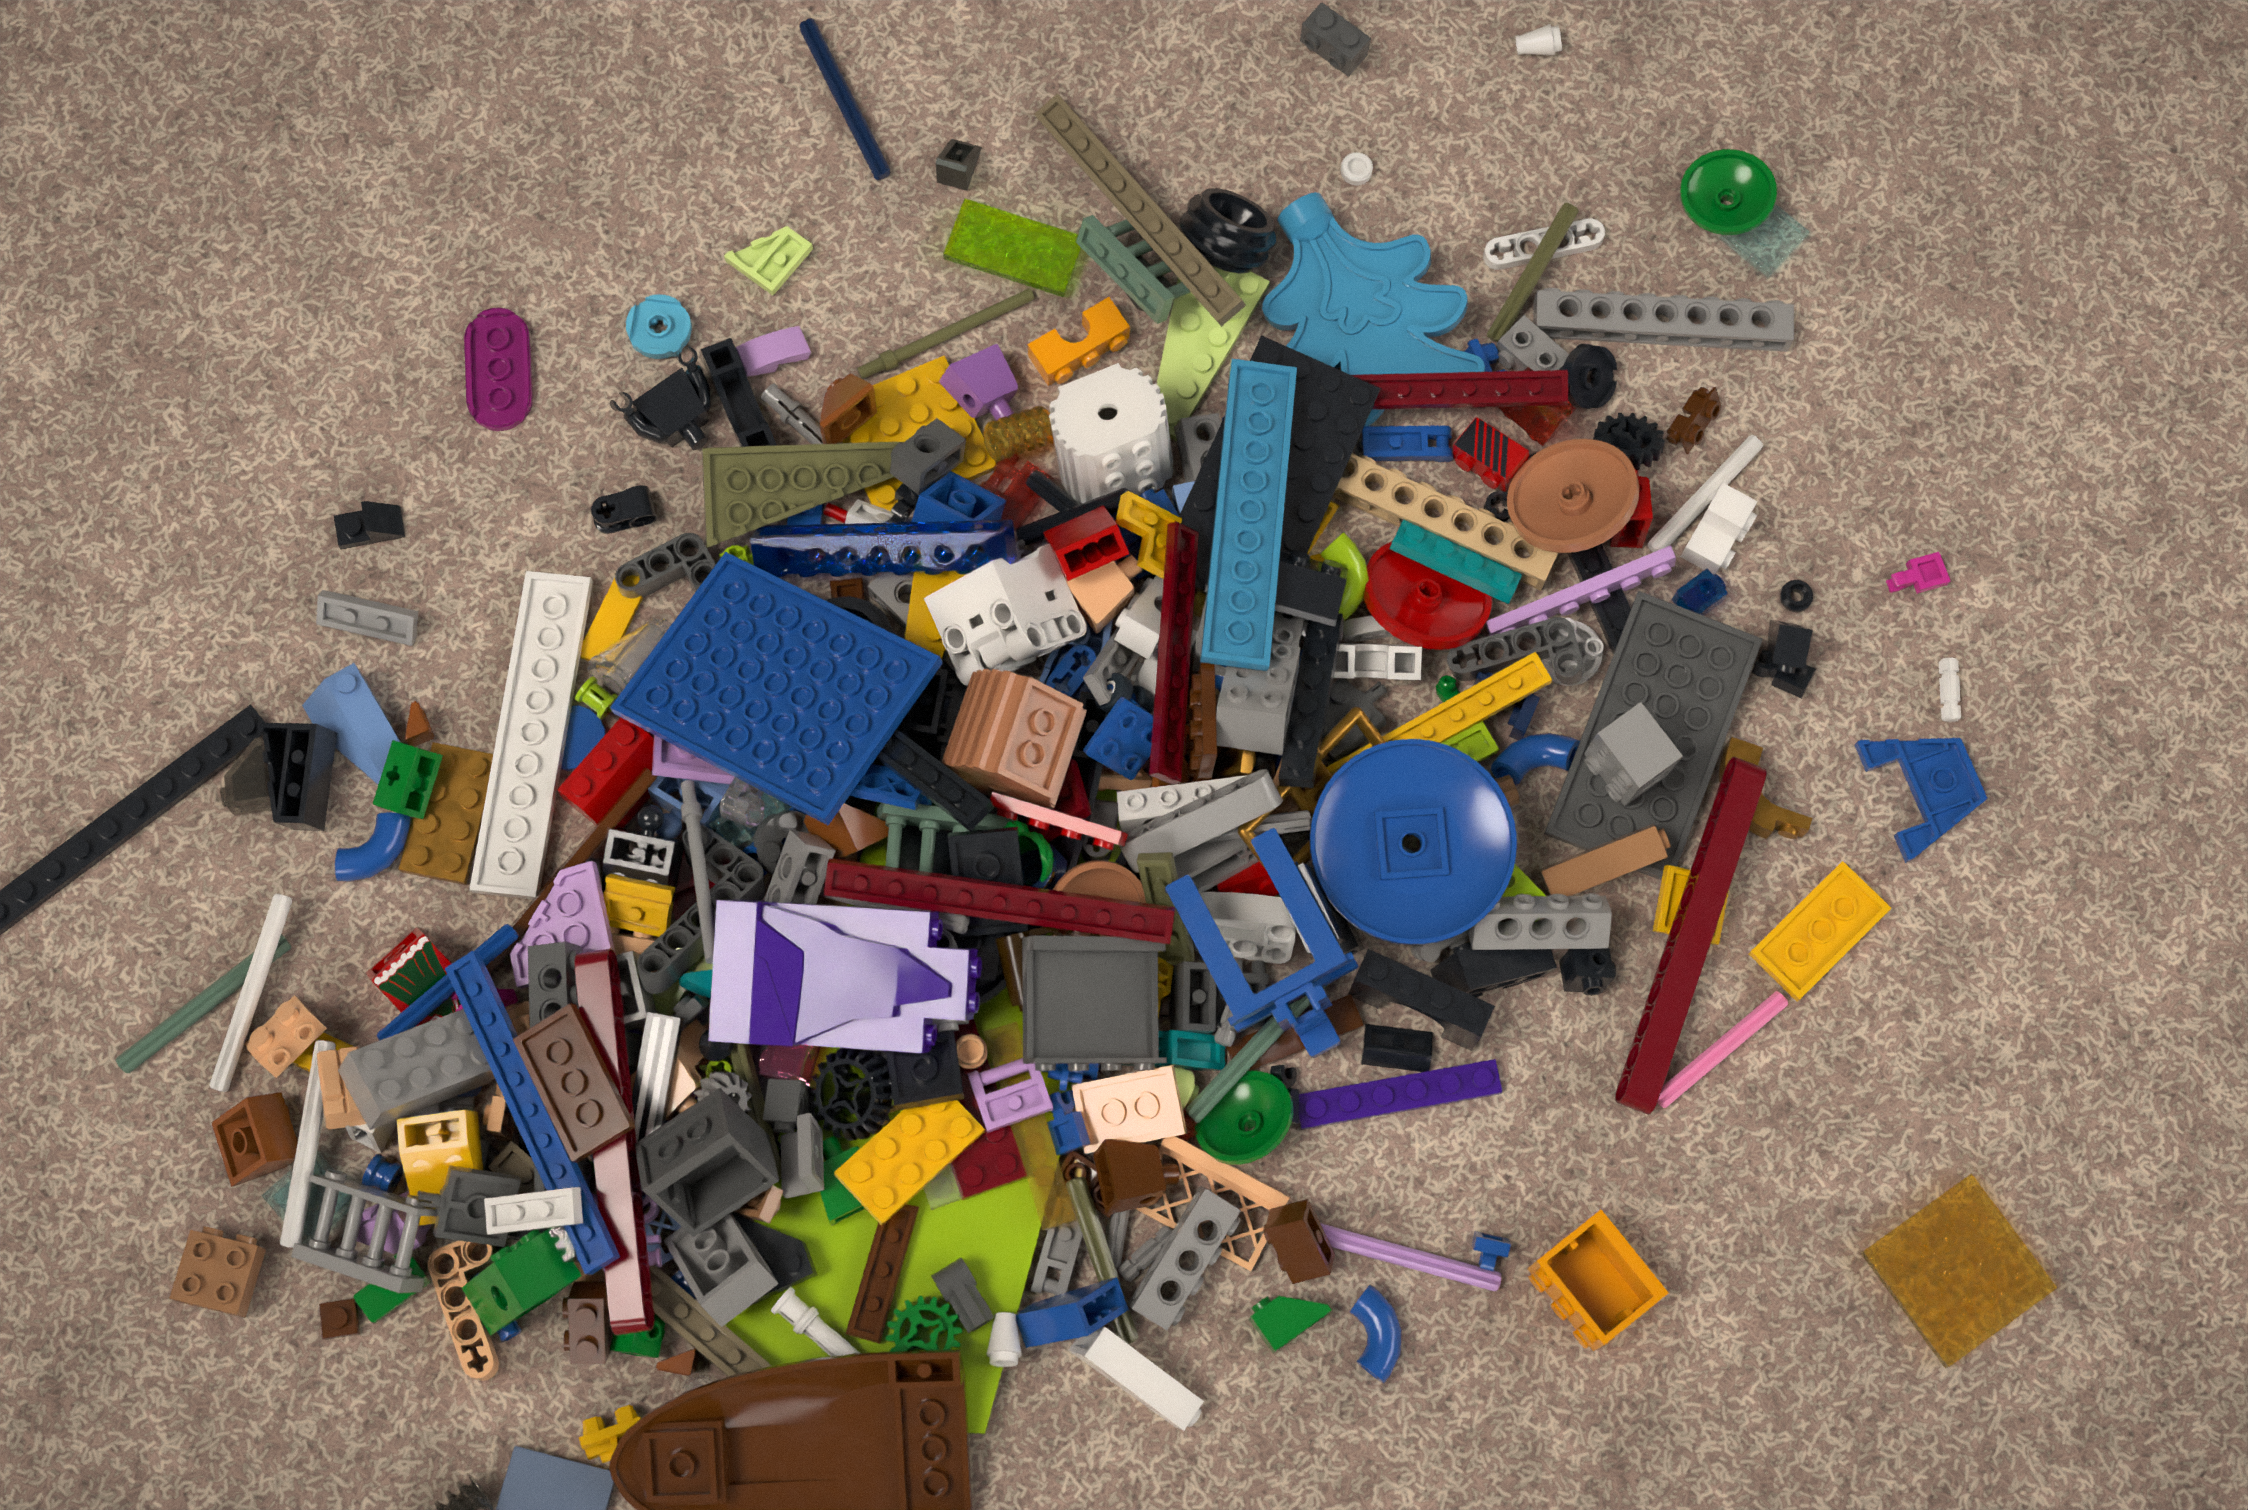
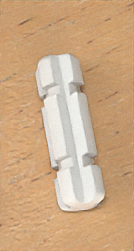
[1939,658,1961,722]

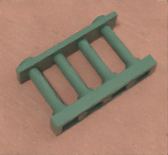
[1076,215,1222,324]
[876,803,1018,873]

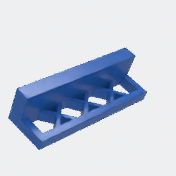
[850,764,933,810]

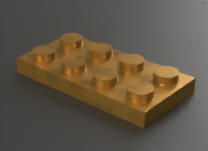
[399,742,493,885]

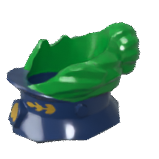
[1003,820,1067,890]

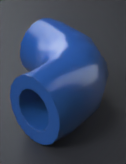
[1491,733,1580,785]
[335,812,410,881]
[1350,1284,1402,1383]

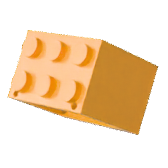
[1527,1209,1669,1351]

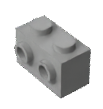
[1496,315,1569,371]

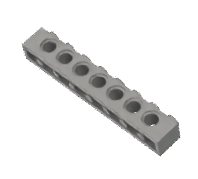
[1533,288,1794,352]

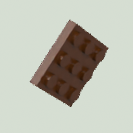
[1186,662,1217,783]

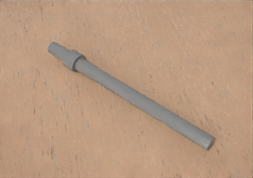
[681,780,715,964]

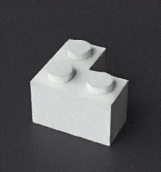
[1680,482,1758,576]

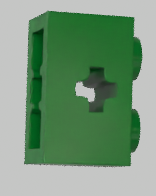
[372,740,443,820]

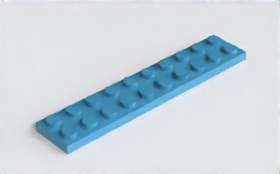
[1200,358,1297,671]

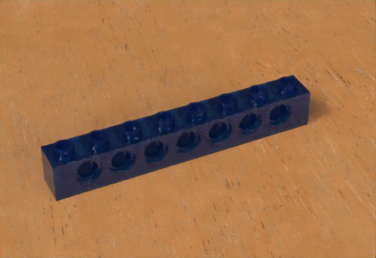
[750,520,1017,578]

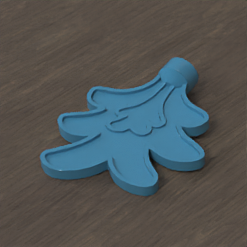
[1262,192,1485,426]

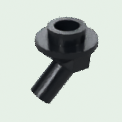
[699,1029,733,1062]

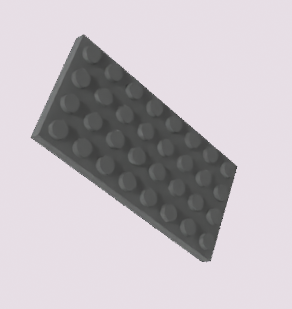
[1544,591,1763,881]

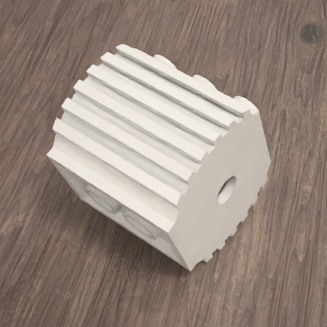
[1049,363,1173,504]

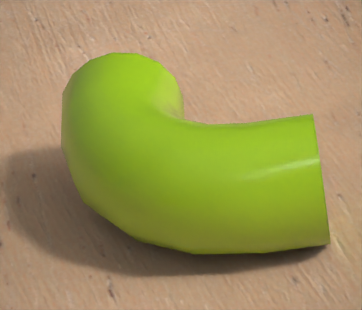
[1320,532,1369,621]

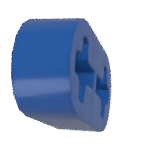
[1047,645,1096,698]

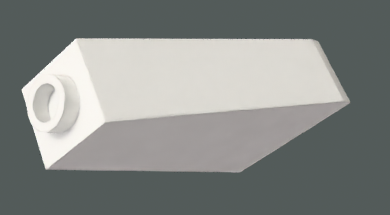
[1068,1326,1204,1431]

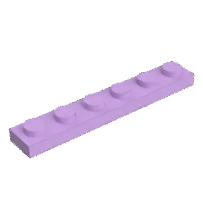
[1486,545,1676,636]

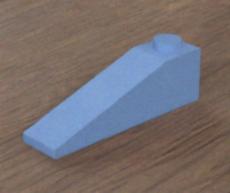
[302,663,402,785]

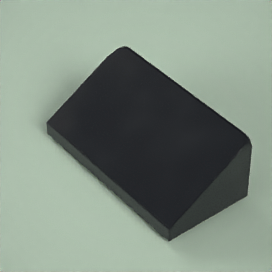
[1361,1024,1433,1072]

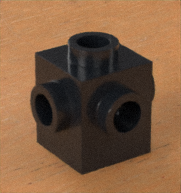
[1559,948,1616,996]

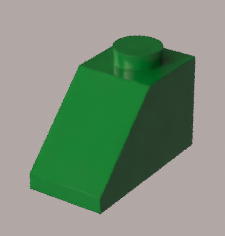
[1249,1296,1332,1354]

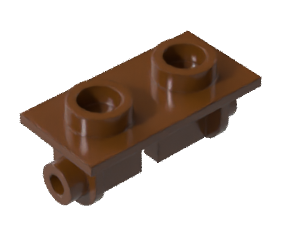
[1666,386,1721,454]

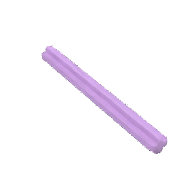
[1320,1223,1502,1291]

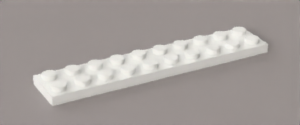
[469,571,593,899]

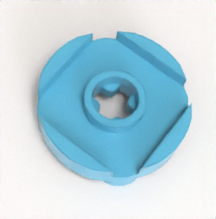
[626,294,692,359]

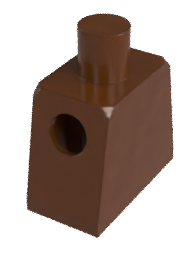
[1093,1139,1180,1214]

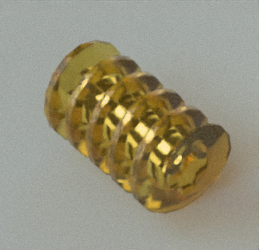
[984,405,1054,462]

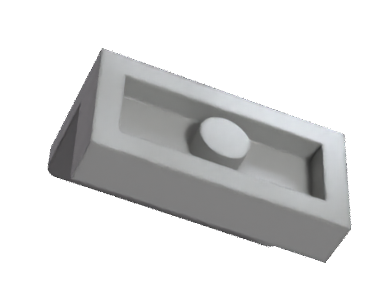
[781,1113,824,1198]

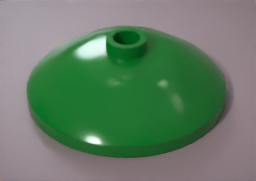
[1680,149,1777,235]
[1195,1071,1294,1165]

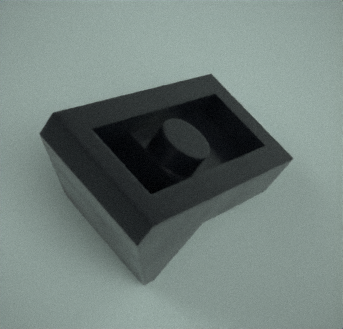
[334,501,406,550]

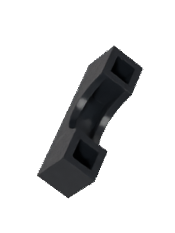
[701,338,777,447]

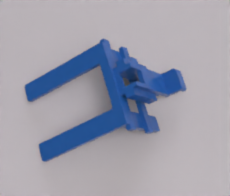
[1165,828,1359,1058]

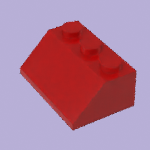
[557,717,657,828]

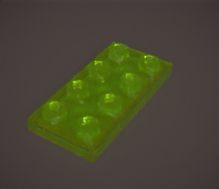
[943,198,1082,297]

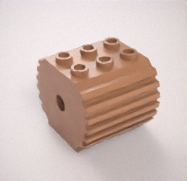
[941,669,1087,809]

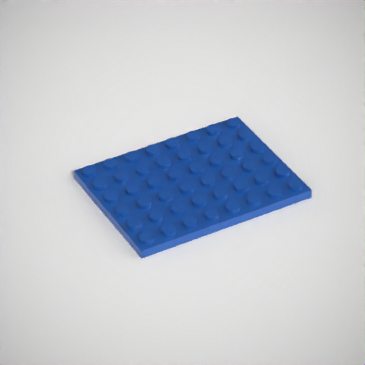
[610,552,943,825]

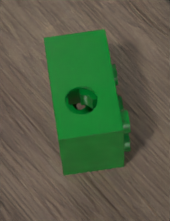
[462,1227,582,1336]

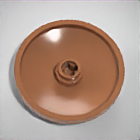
[1507,439,1639,553]

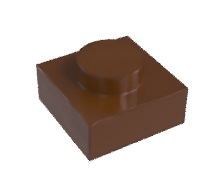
[319,1298,360,1340]

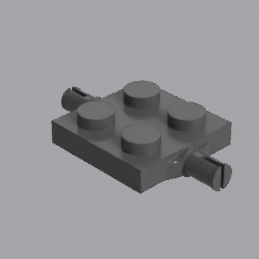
[1323,678,1387,763]
[416,1165,521,1247]

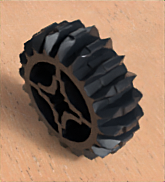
[809,1048,895,1141]

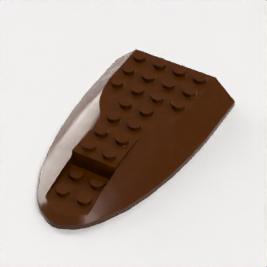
[609,1350,972,1510]

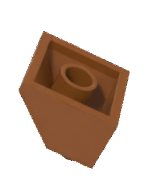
[819,373,877,444]

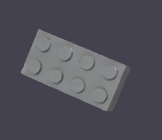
[338,1009,495,1130]

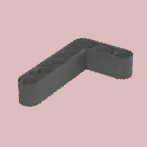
[615,533,716,599]
[637,825,766,994]

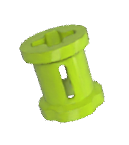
[575,676,618,720]

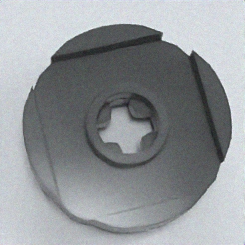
[754,810,810,875]

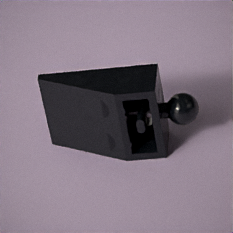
[602,805,684,933]

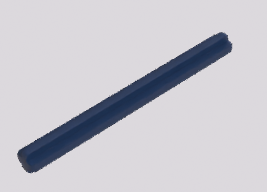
[799,18,890,181]

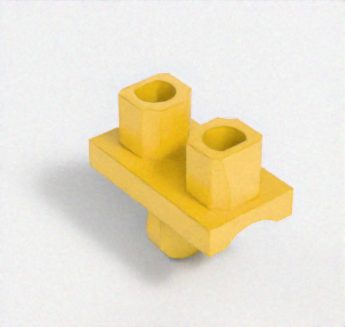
[579,1404,641,1463]

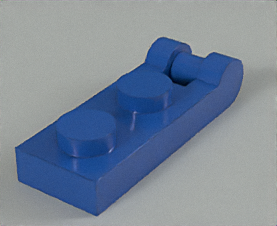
[1361,425,1453,462]

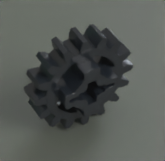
[1593,412,1665,470]

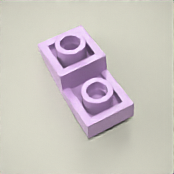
[736,326,811,377]

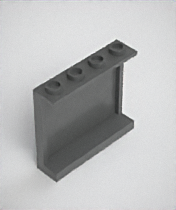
[1022,936,1167,1071]

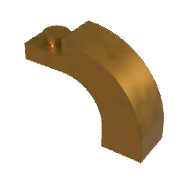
[1719,737,1813,839]

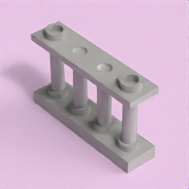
[291,1170,437,1293]

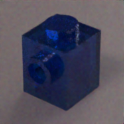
[1671,568,1728,616]

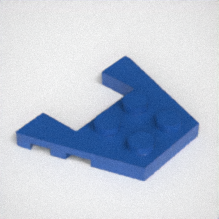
[1854,738,1988,863]

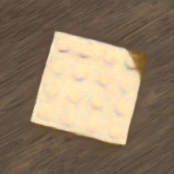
[1860,1173,2057,1368]

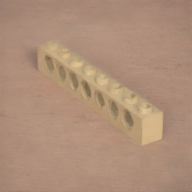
[1333,454,1558,591]

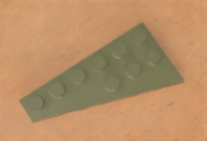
[701,441,900,548]

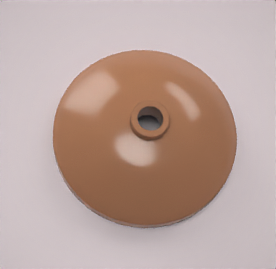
[1052,860,1146,937]

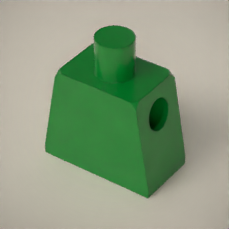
[820,1136,865,1226]

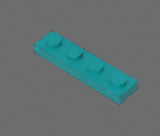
[1389,519,1522,604]

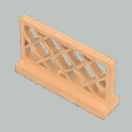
[1137,1136,1290,1271]

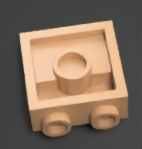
[244,995,327,1078]

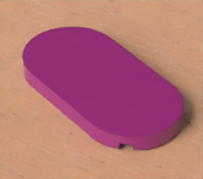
[464,308,533,431]

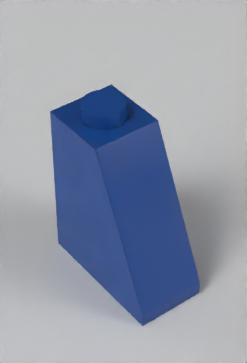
[1015,1277,1129,1348]

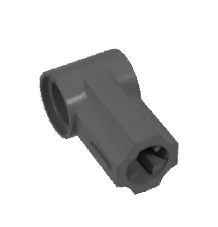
[931,1257,994,1334]

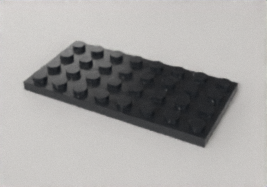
[1179,335,1381,595]

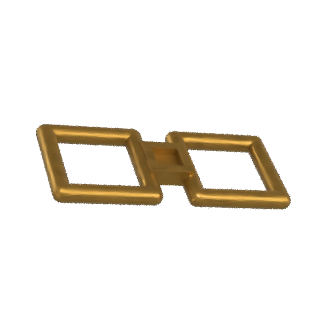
[1237,707,1386,868]

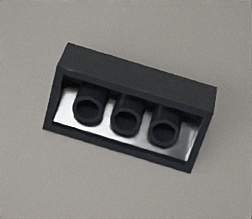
[1205,551,1348,627]

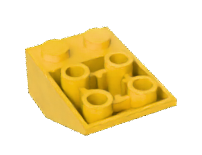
[397,1110,483,1226]

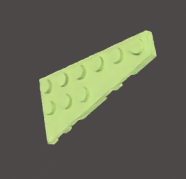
[1157,265,1270,441]

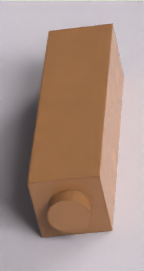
[1541,824,1671,896]

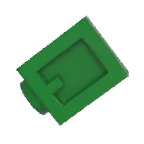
[353,1254,431,1323]

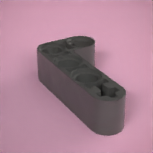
[1447,617,1584,685]

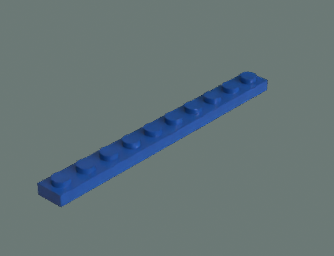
[445,950,620,1275]

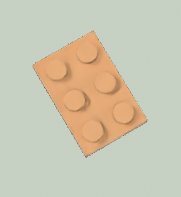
[1071,1065,1187,1153]

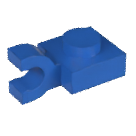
[1047,1090,1091,1156]

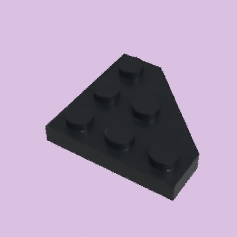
[732,1213,818,1306]

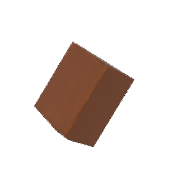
[405,701,435,746]
[656,1348,699,1376]

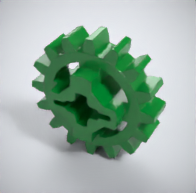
[885,1296,963,1352]

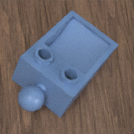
[648,776,742,839]

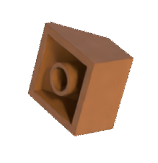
[211,1092,298,1187]

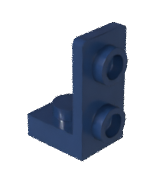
[1473,672,1540,740]

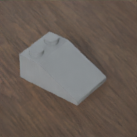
[664,1213,779,1327]

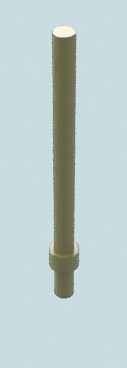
[857,288,1035,379]

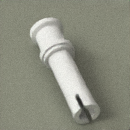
[770,1287,861,1357]

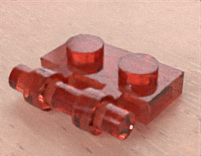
[979,451,1054,532]

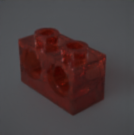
[1498,367,1577,447]

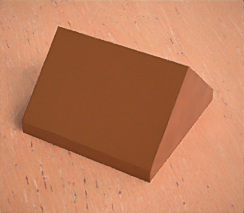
[804,803,889,859]

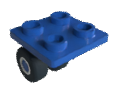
[1083,673,1154,780]

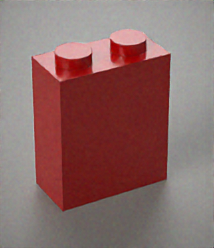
[1043,505,1129,581]

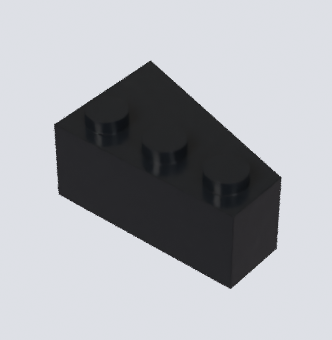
[257,723,337,831]
[1430,942,1557,997]

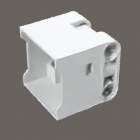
[924,544,1087,686]

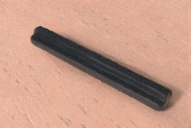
[1016,488,1131,546]

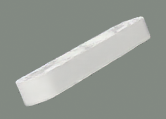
[1483,218,1605,270]

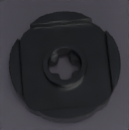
[1560,344,1618,409]

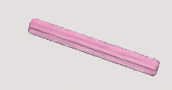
[1657,991,1788,1108]

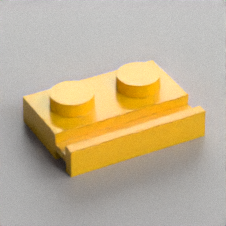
[603,874,675,937]

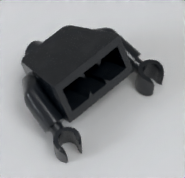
[610,346,711,450]

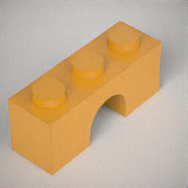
[1027,297,1130,386]

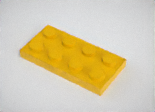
[1748,861,1892,1002]
[834,1100,985,1226]

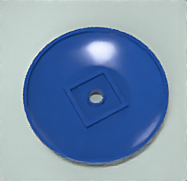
[1310,739,1517,945]

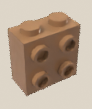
[169,1226,266,1318]

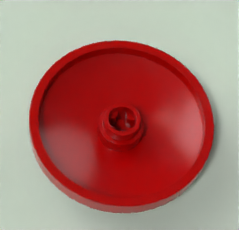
[1363,541,1492,650]

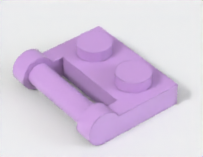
[967,1058,1053,1133]

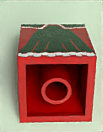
[366,927,461,1027]

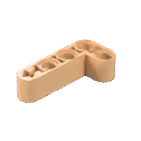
[428,1240,499,1381]

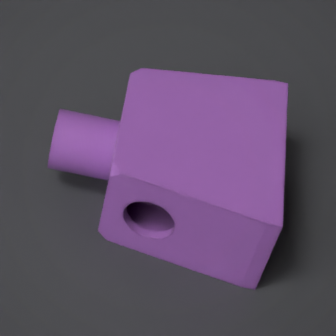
[939,344,1018,425]

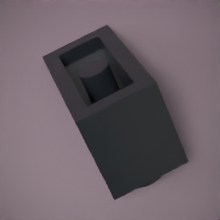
[1767,620,1813,673]

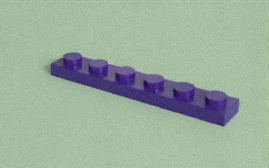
[1299,1059,1502,1130]

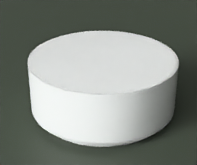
[1341,152,1373,185]

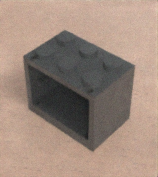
[635,1088,779,1237]

